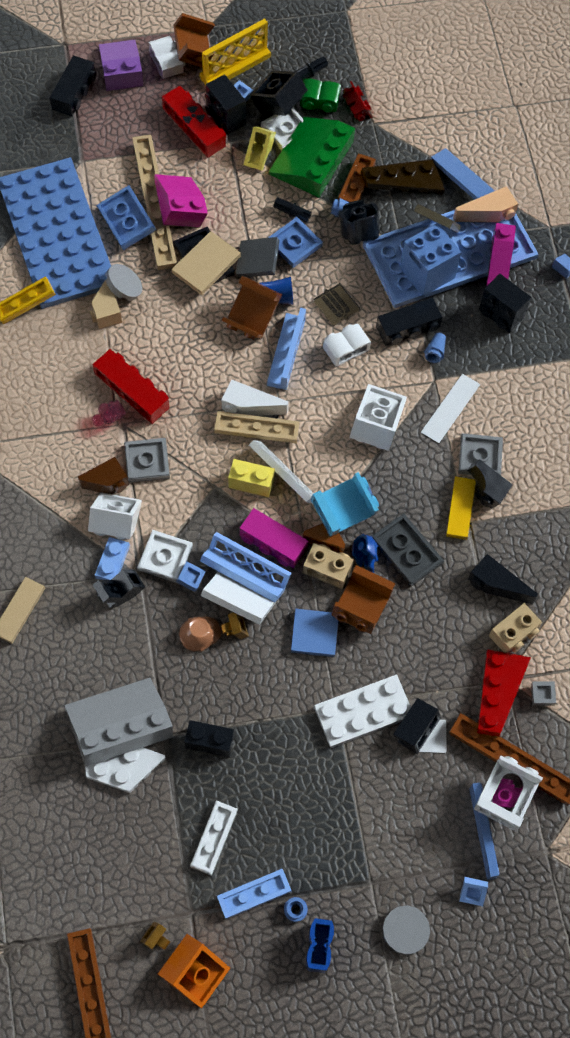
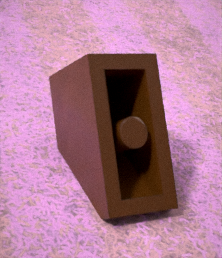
[78,457,129,494]

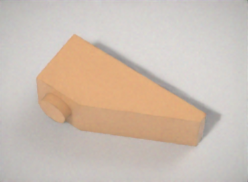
[453,186,518,222]

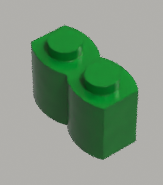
[300,79,341,113]

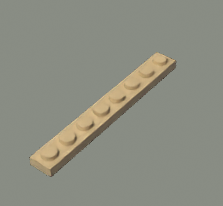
[132,135,177,270]

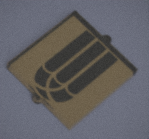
[313,283,360,326]

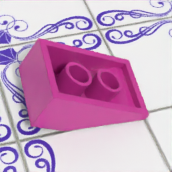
[154,174,208,227]

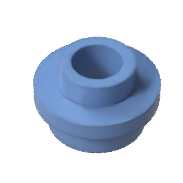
[284,897,308,922]

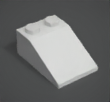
[349,384,407,451]

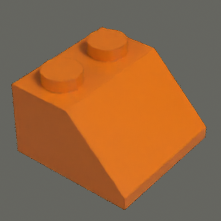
[158,934,230,1009]

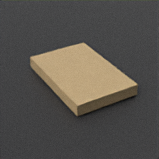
[172,231,241,295]

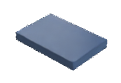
[96,185,157,250]

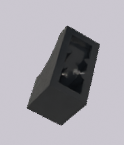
[467,459,512,509]

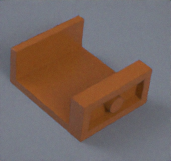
[173,13,220,67]
[222,276,282,340]
[331,565,396,634]

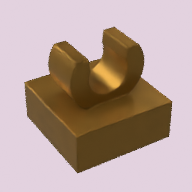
[221,612,249,639]
[140,922,170,950]

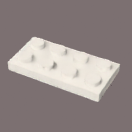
[314,675,411,749]

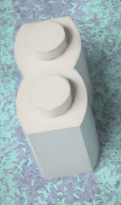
[149,36,186,79]
[323,324,371,366]

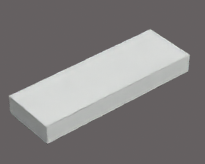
[190,801,238,876]

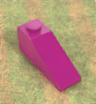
[487,223,516,286]

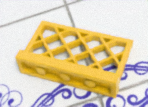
[199,18,271,85]

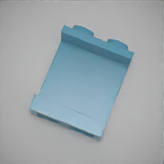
[310,472,379,537]

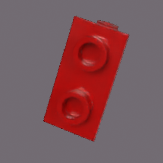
[343,81,372,121]

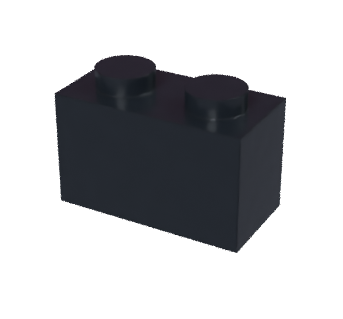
[184,720,234,758]

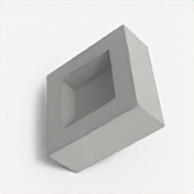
[531,681,556,706]

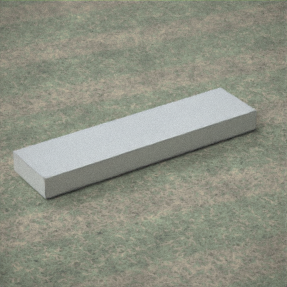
[249,440,314,503]

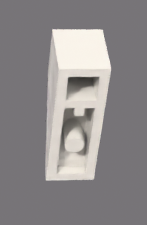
[221,380,289,416]

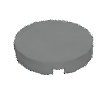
[105,264,142,301]
[382,905,430,955]

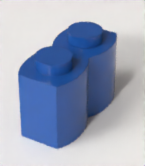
[306,918,334,973]

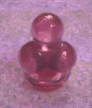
[92,400,125,427]

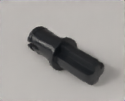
[294,56,328,80]
[273,197,312,223]

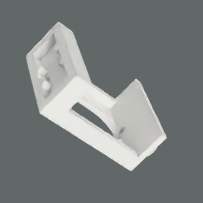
[474,756,543,831]

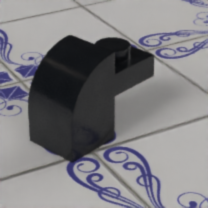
[93,569,145,608]

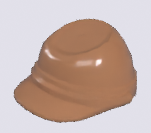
[179,617,221,652]

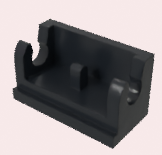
[393,698,441,754]

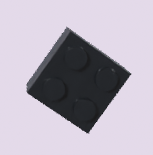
[250,70,308,116]
[205,74,246,135]
[479,273,531,333]

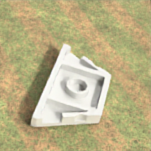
[85,747,166,793]

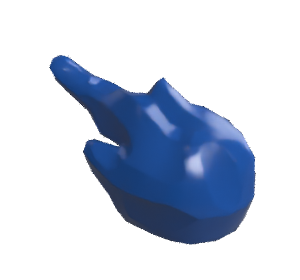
[352,534,379,573]

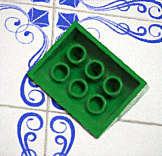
[268,117,355,198]

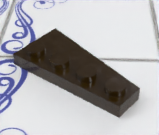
[360,159,445,195]

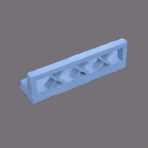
[267,308,306,390]
[200,532,291,603]

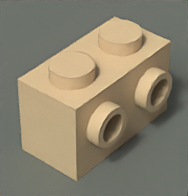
[303,543,354,589]
[489,603,542,653]

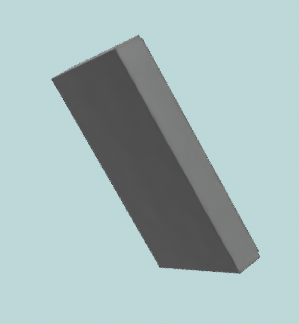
[372,513,444,588]

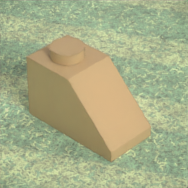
[90,280,122,329]

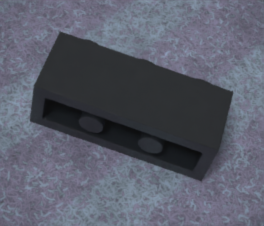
[49,55,97,117]
[376,297,443,346]

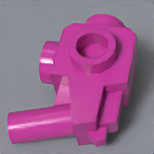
[491,778,523,808]

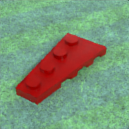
[477,649,531,737]

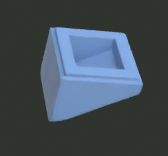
[552,254,570,279]

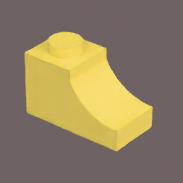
[243,127,276,171]

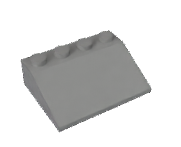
[64,678,173,767]

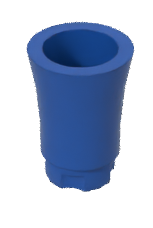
[260,277,294,305]

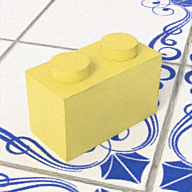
[228,459,275,497]

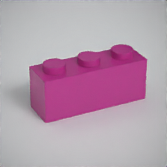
[240,508,308,568]

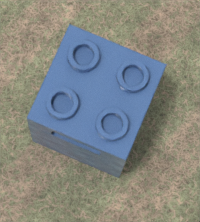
[400,223,461,296]

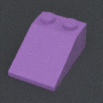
[99,40,143,91]

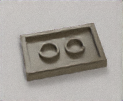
[414,204,461,233]

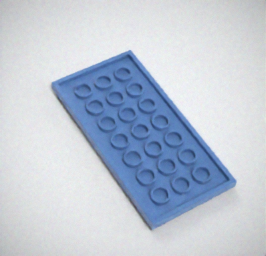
[0,157,111,309]

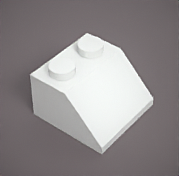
[88,492,142,540]

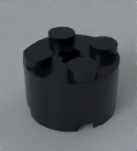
[339,200,380,245]

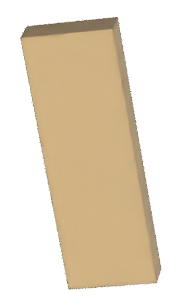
[0,577,45,644]

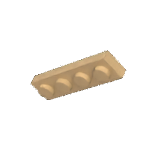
[214,411,300,444]

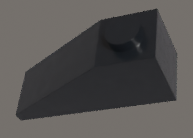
[468,554,539,604]

